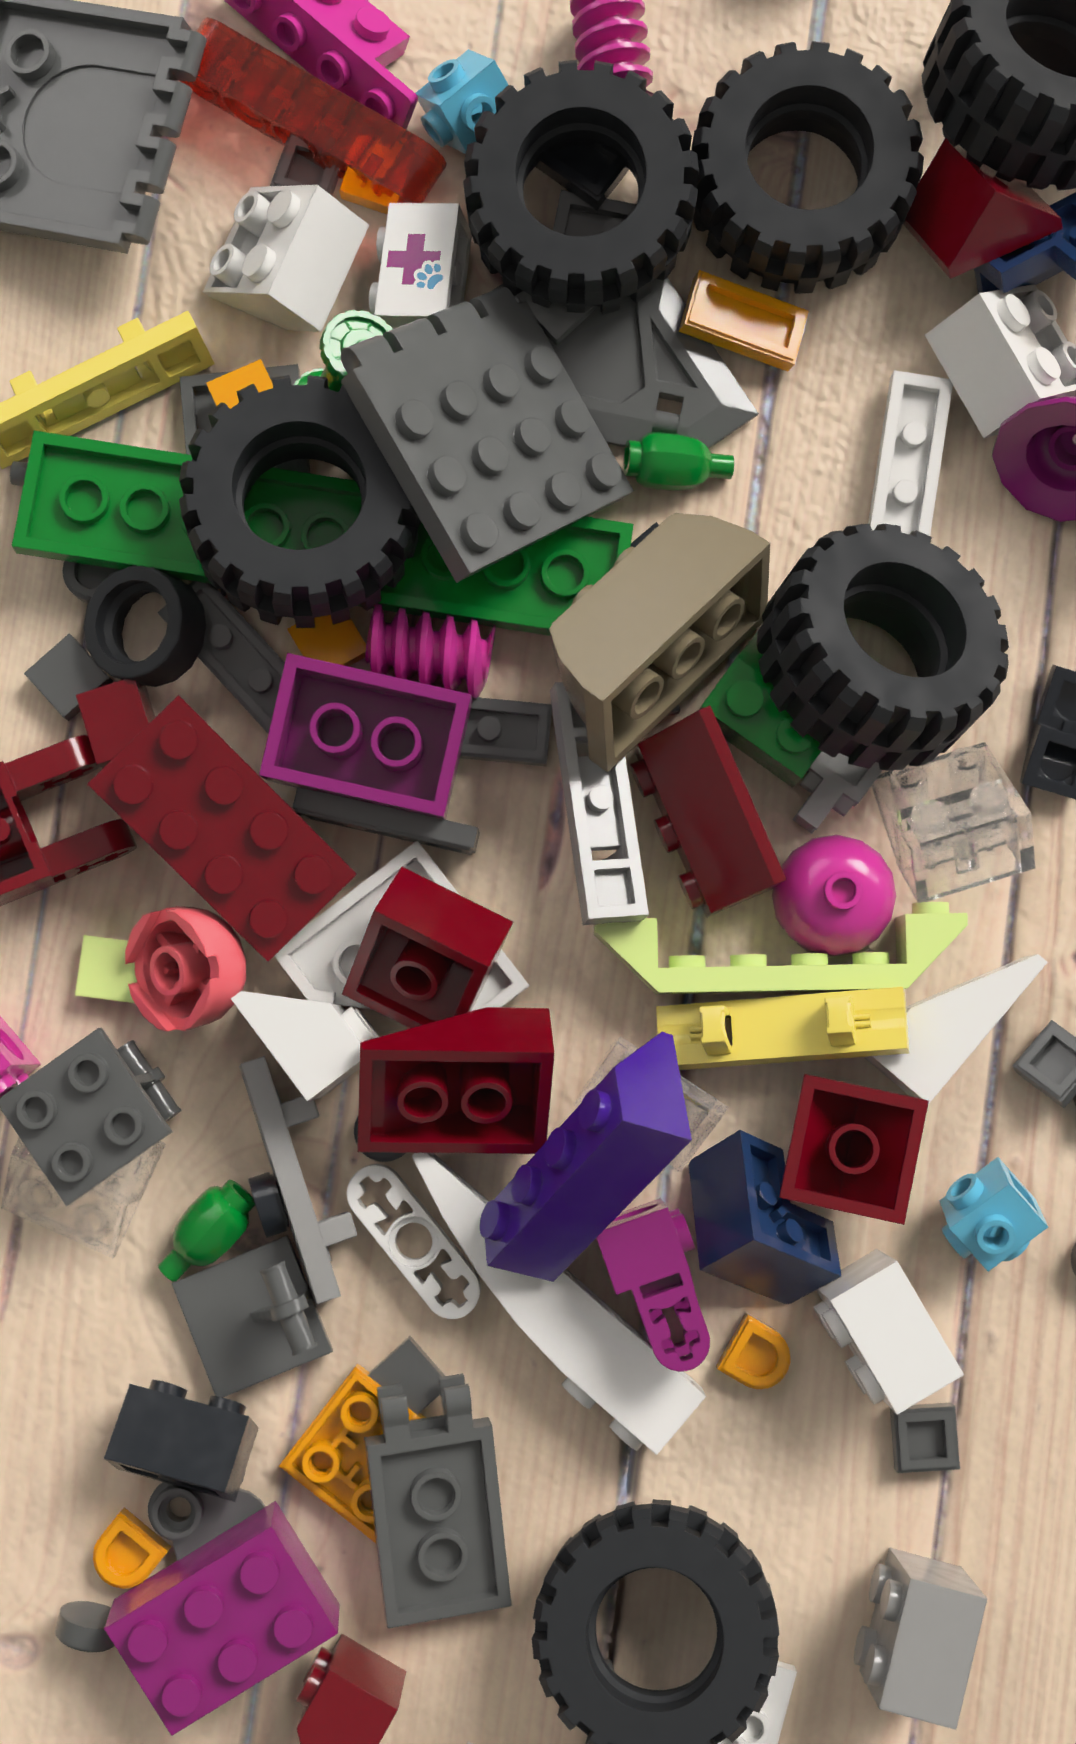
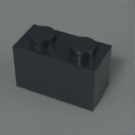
[104,1380,259,1502]

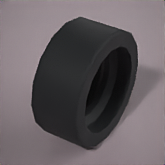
[83,565,206,687]

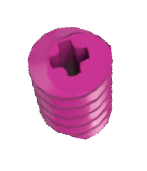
[570,0,654,96]
[365,604,496,699]

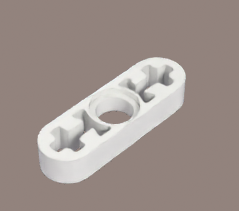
[347,1164,481,1319]

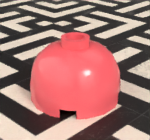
[125,906,246,1031]

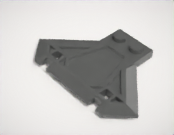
[492,190,759,449]

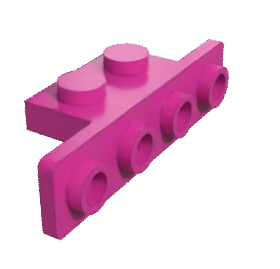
[224,0,418,144]

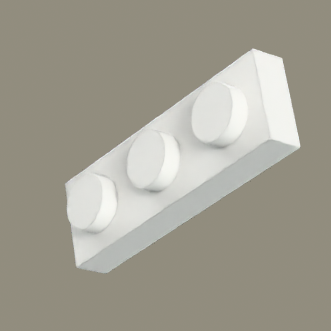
[868,370,953,536]

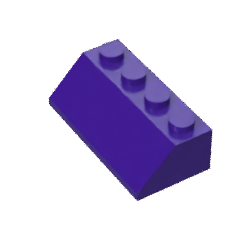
[479,1032,692,1282]

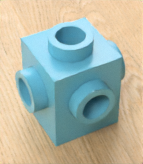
[415,49,508,154]
[939,1157,1048,1272]

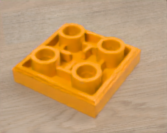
[279,1363,426,1543]

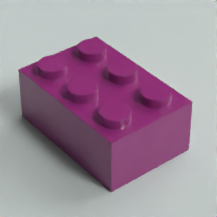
[259,653,472,820]
[104,1501,340,1736]

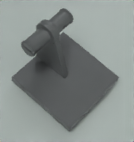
[0,1028,182,1206]
[172,1235,333,1397]

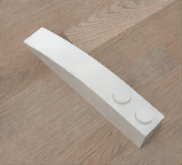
[412,1153,706,1455]

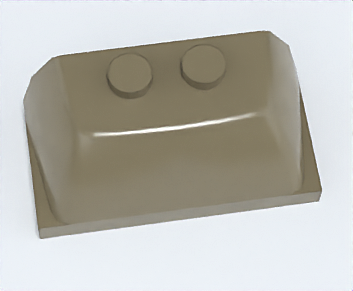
[549,513,770,772]

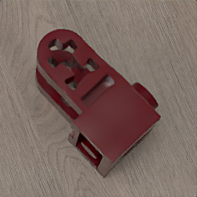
[0,735,137,906]

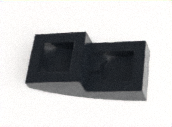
[1020,664,1076,800]

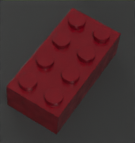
[87,695,357,962]

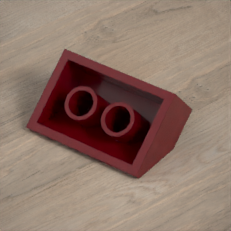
[630,705,787,918]

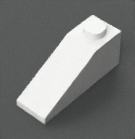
[864,954,1048,1104]

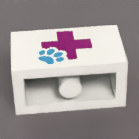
[369,203,472,329]

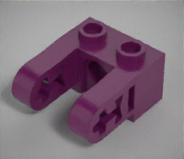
[597,1198,710,1372]

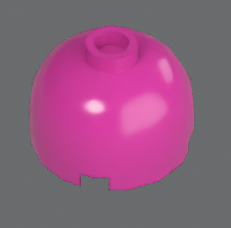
[772,834,897,957]

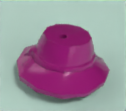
[992,396,1076,522]

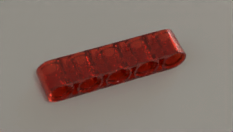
[179,17,447,203]

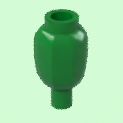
[623,432,734,491]
[158,1179,255,1282]

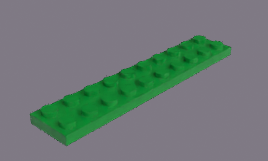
[12,431,634,636]

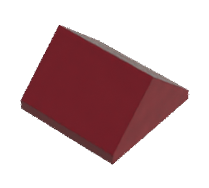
[903,138,1063,279]
[779,1074,929,1225]

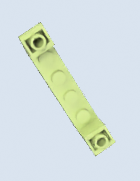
[594,902,968,994]

